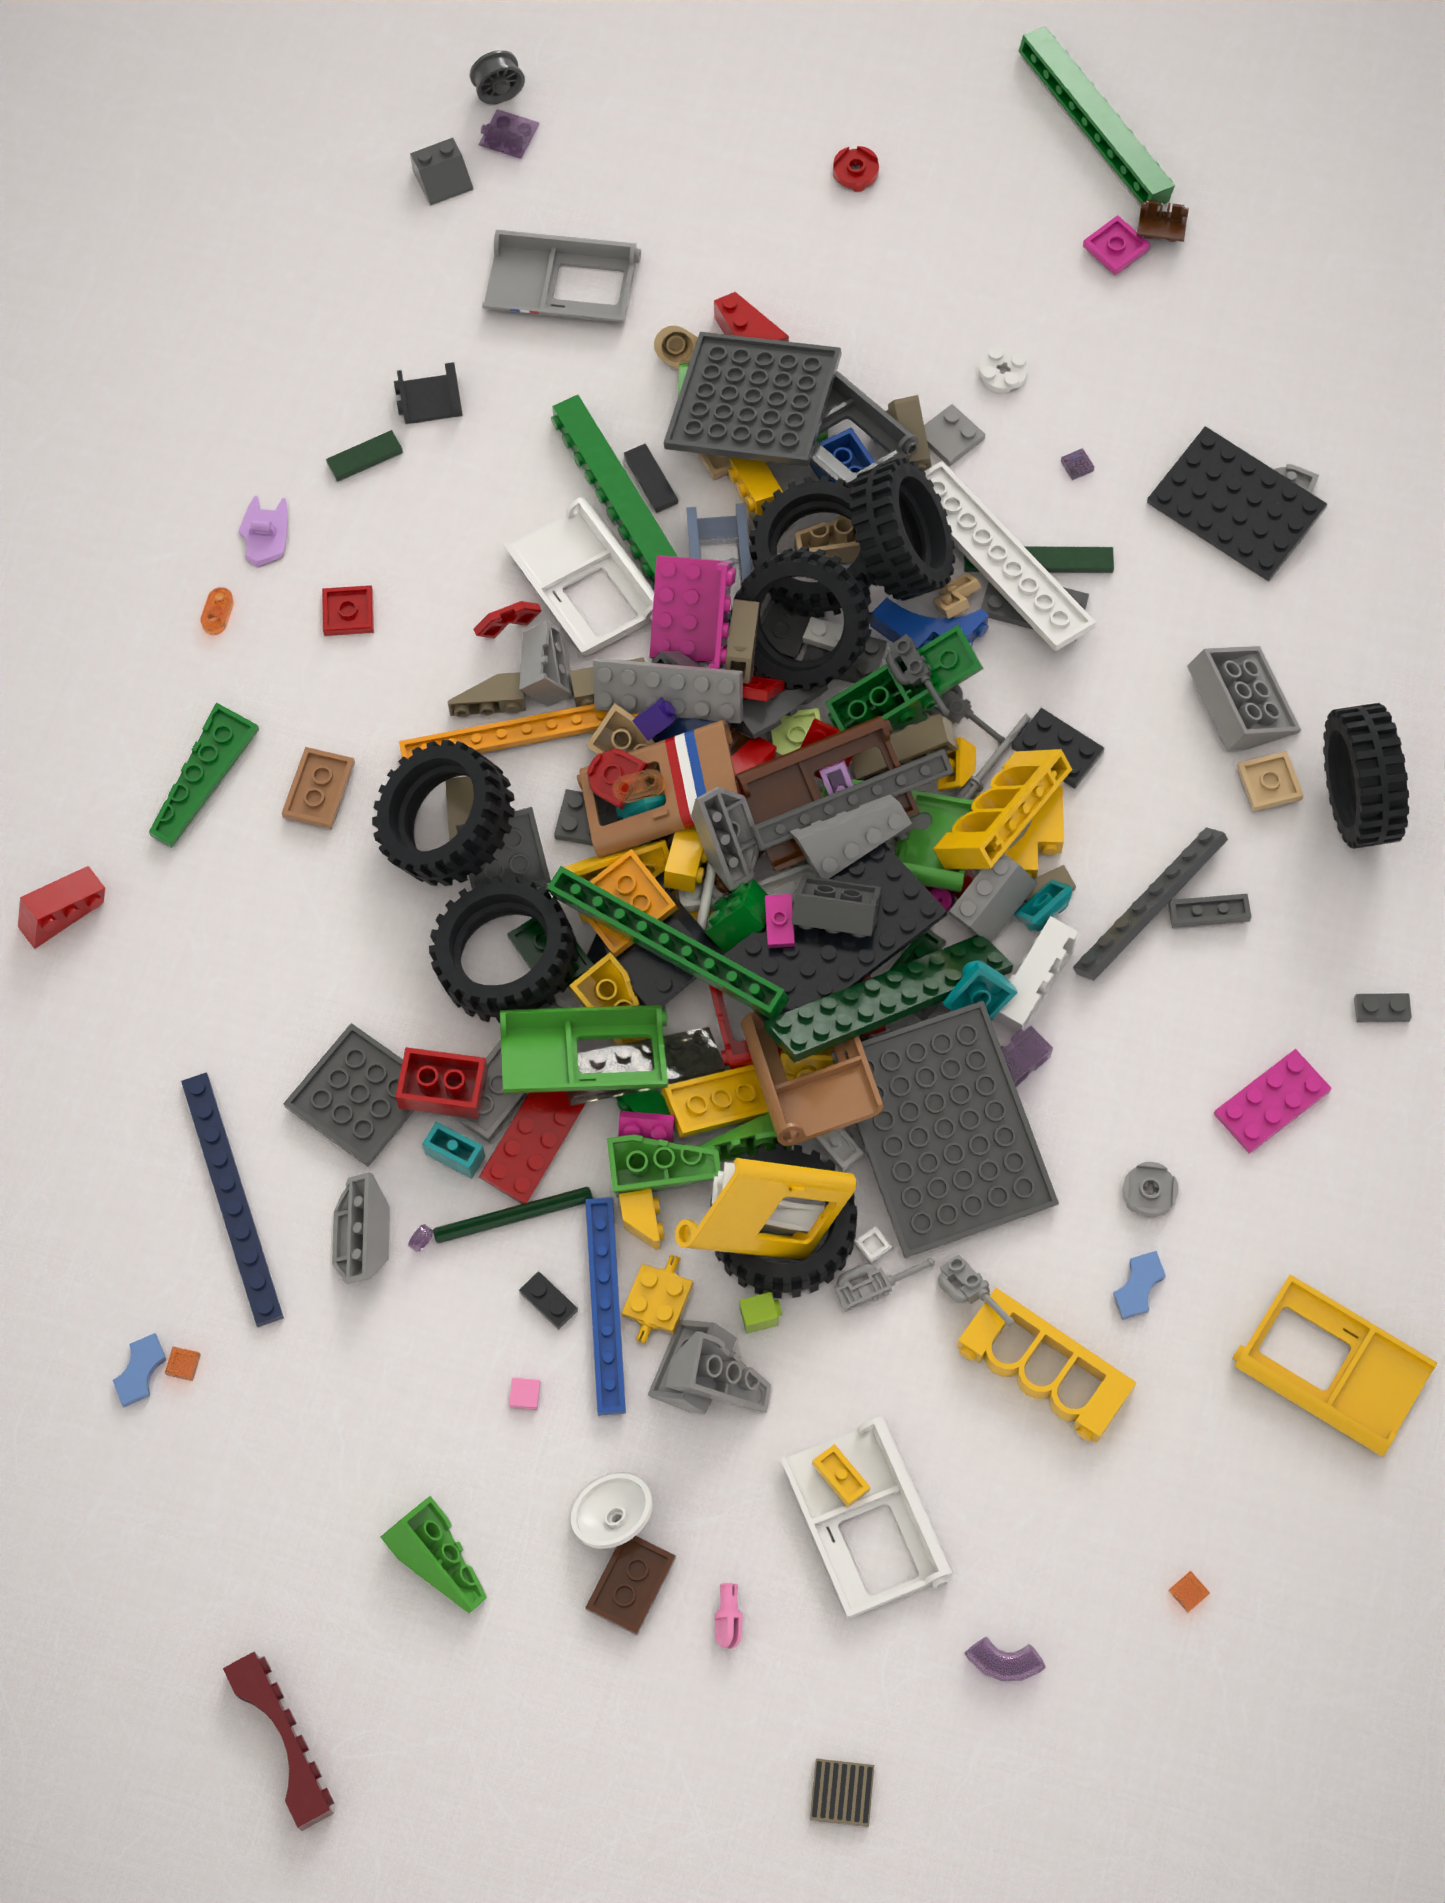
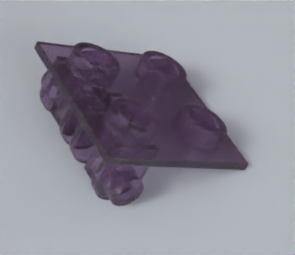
[479,109,539,159]

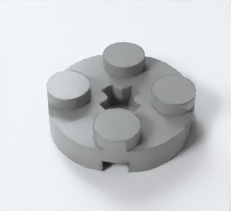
[1122,1162,1178,1217]

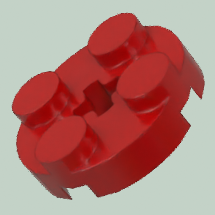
[833,146,879,192]

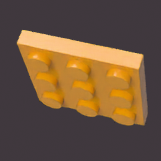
[583,849,679,957]

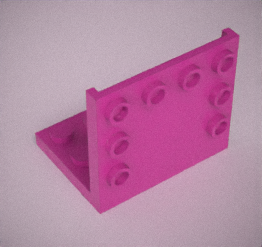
[649,555,736,669]

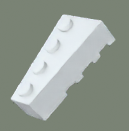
[993,916,1078,1035]

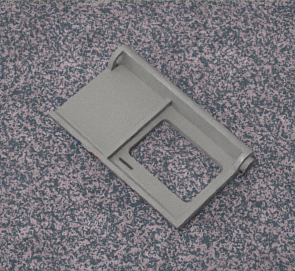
[482,230,641,323]

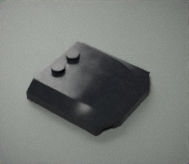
[587,888,725,1010]

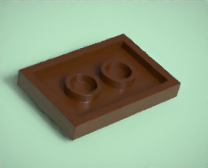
[585,1536,676,1635]

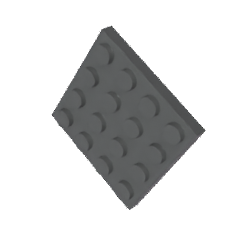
[283,1023,414,1167]

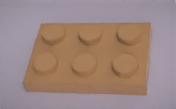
[281,747,355,830]

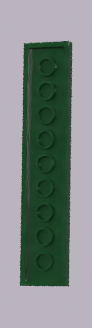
[764,935,1013,1063]

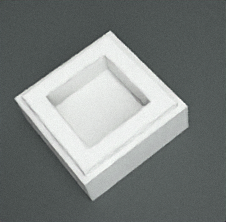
[854,1226,892,1264]

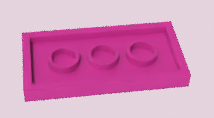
[1214,1049,1332,1154]

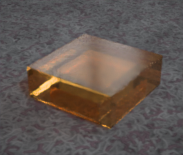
[165,1347,201,1381]
[1168,1571,1210,1613]

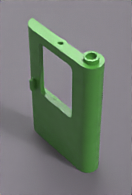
[806,779,973,892]
[500,1005,668,1093]

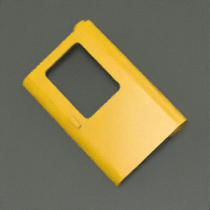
[675,1158,856,1260]
[1232,1274,1438,1457]

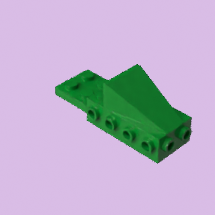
[825,625,984,732]

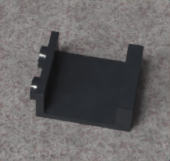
[394,362,463,424]

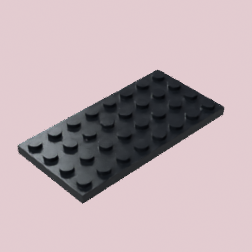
[723,843,947,1022]

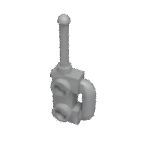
[938,1255,1014,1326]
[835,1258,935,1312]

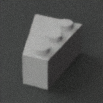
[519,621,573,706]

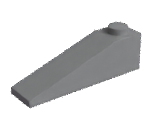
[666,1331,771,1413]

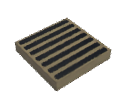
[810,1758,874,1827]

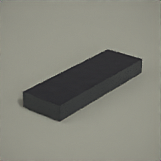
[624,443,678,513]

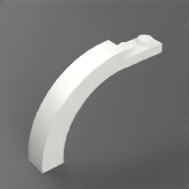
[712,1162,825,1239]

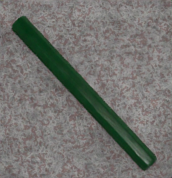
[433,1186,593,1243]

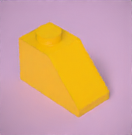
[937,737,976,791]

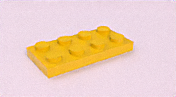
[661,1064,768,1138]

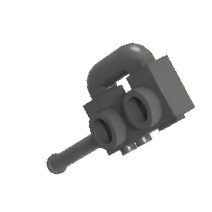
[886,634,949,716]
[924,689,1005,744]

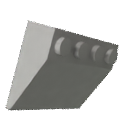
[1187,646,1301,751]

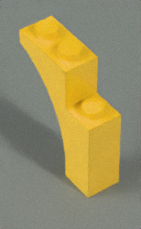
[1004,786,1064,879]

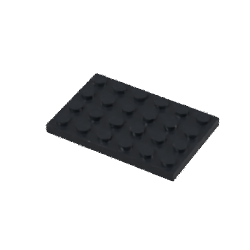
[1147,426,1327,582]

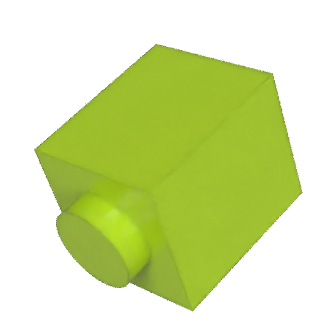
[739,1292,782,1334]

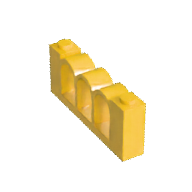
[933,749,1072,869]
[957,1288,1137,1443]

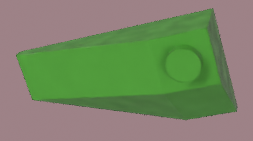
[698,1112,792,1162]

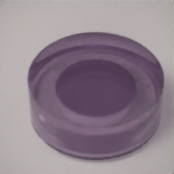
[408,1224,433,1252]

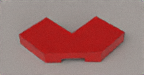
[473,601,542,638]

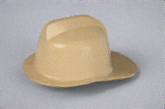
[654,325,698,371]

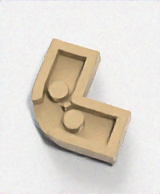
[933,572,981,619]

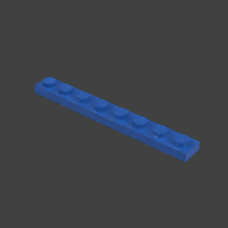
[585,1197,626,1416]

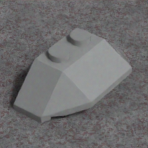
[691,787,759,891]
[332,1173,390,1284]

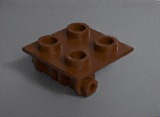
[1137,200,1189,242]

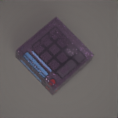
[1061,448,1094,480]

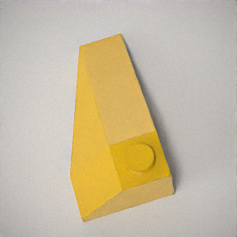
[564,839,669,923]

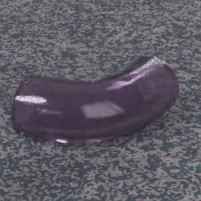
[964,1636,1046,1681]

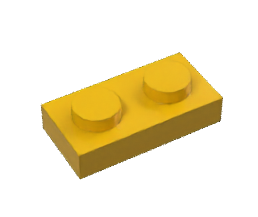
[812,1444,871,1508]

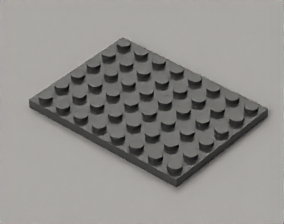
[831,1001,1059,1258]

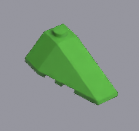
[607,1135,721,1197]
[380,1496,487,1613]

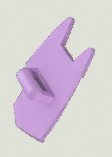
[238,496,288,567]

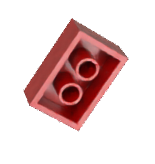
[395,1047,488,1120]

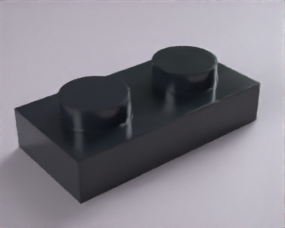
[519,1271,578,1330]

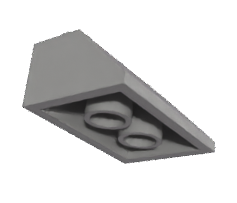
[948,853,1038,942]
[648,1320,737,1414]

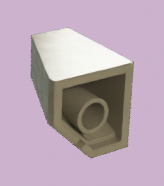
[886,395,932,471]

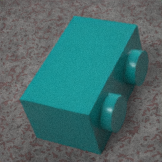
[422,1122,486,1179]

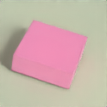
[509,1378,541,1410]

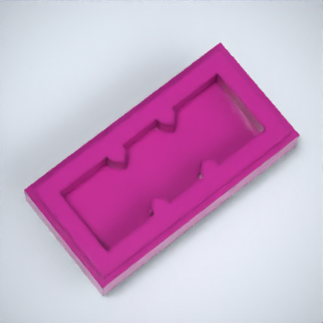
[765,894,795,948]

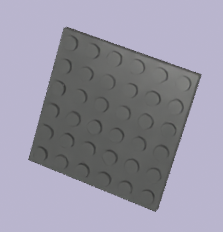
[663,332,842,467]

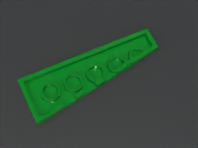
[149,702,259,848]

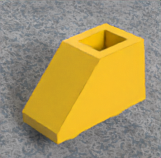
[619,1189,665,1250]

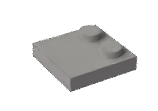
[924,404,985,467]

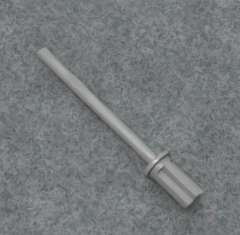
[954,713,1031,800]

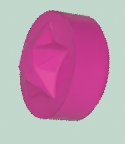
[930,888,954,912]

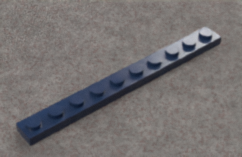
[181,1072,284,1327]

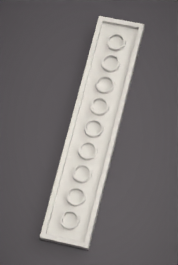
[924,461,1096,652]

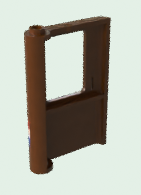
[735,716,920,872]

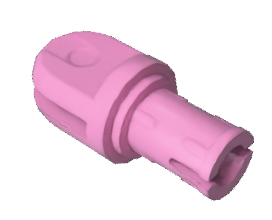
[714,1583,743,1649]

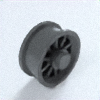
[469,50,525,104]

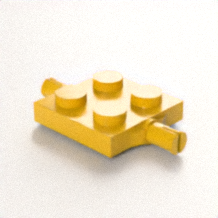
[622,1255,694,1344]

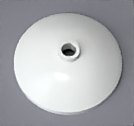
[571,1473,653,1549]

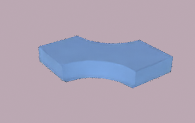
[1113,1251,1166,1320]
[113,1333,166,1407]

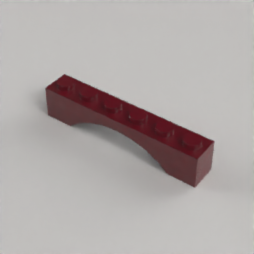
[223,1651,335,1831]

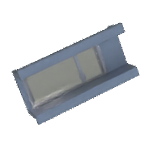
[686,503,752,622]

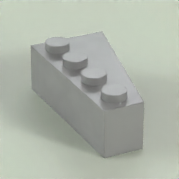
[790,795,912,879]

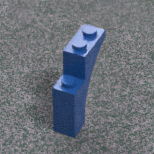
[870,597,989,650]

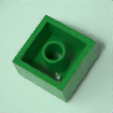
[705,879,768,953]

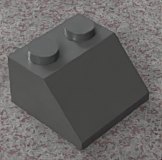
[410,138,473,206]

